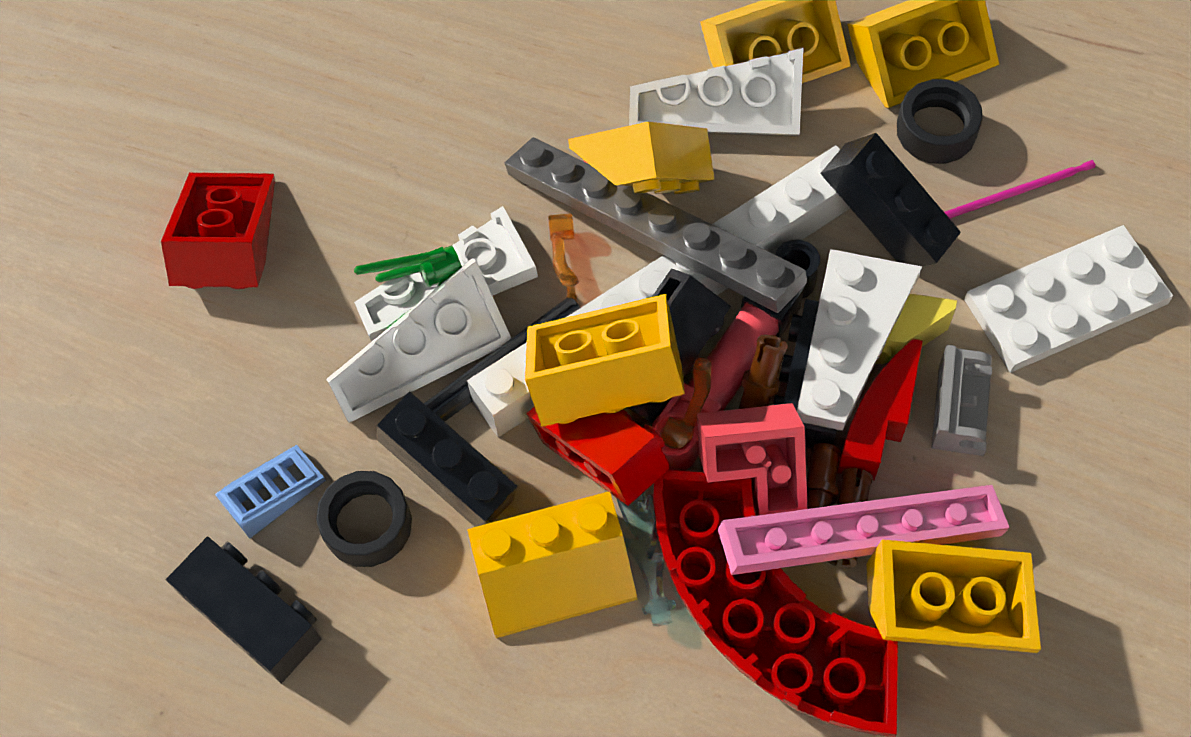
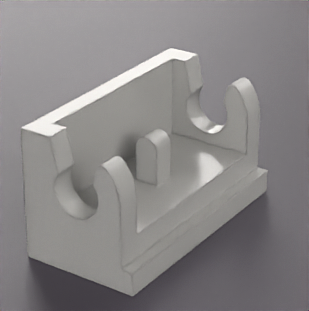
[931,345,992,456]

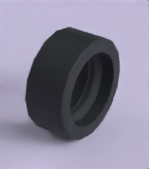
[897,79,983,164]
[316,471,412,567]

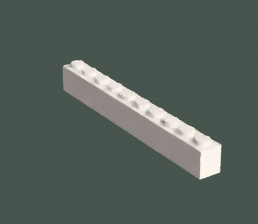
[467,145,850,438]

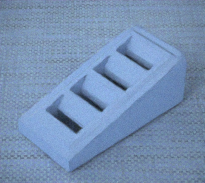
[215,445,326,539]

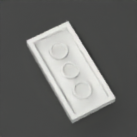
[964,225,1173,373]

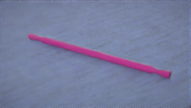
[945,160,1095,219]

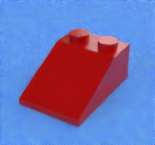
[161,172,275,289]

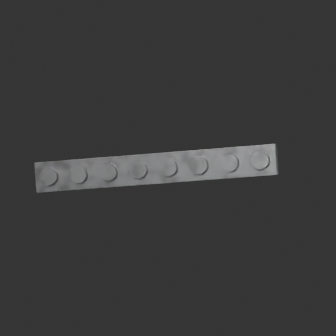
[504,137,807,313]

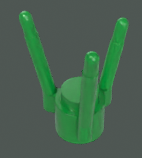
[354,245,462,329]

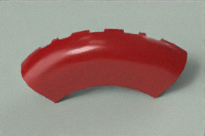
[653,470,898,737]

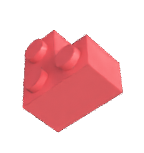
[697,403,808,516]

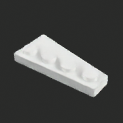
[629,48,803,136]
[354,206,538,342]
[797,249,922,431]
[327,258,511,423]

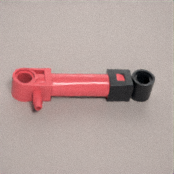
[652,239,820,471]

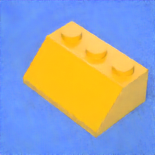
[700,0,851,83]
[847,0,1000,108]
[568,122,714,194]
[525,294,685,427]
[467,491,637,638]
[866,539,1041,653]

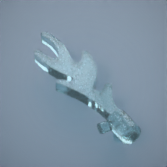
[617,491,676,626]

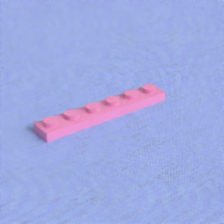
[718,485,1010,575]

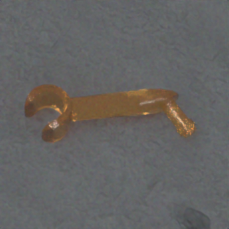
[548,213,579,302]
[661,357,712,449]

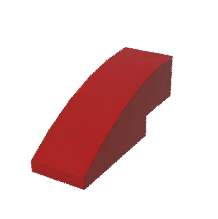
[837,338,923,481]

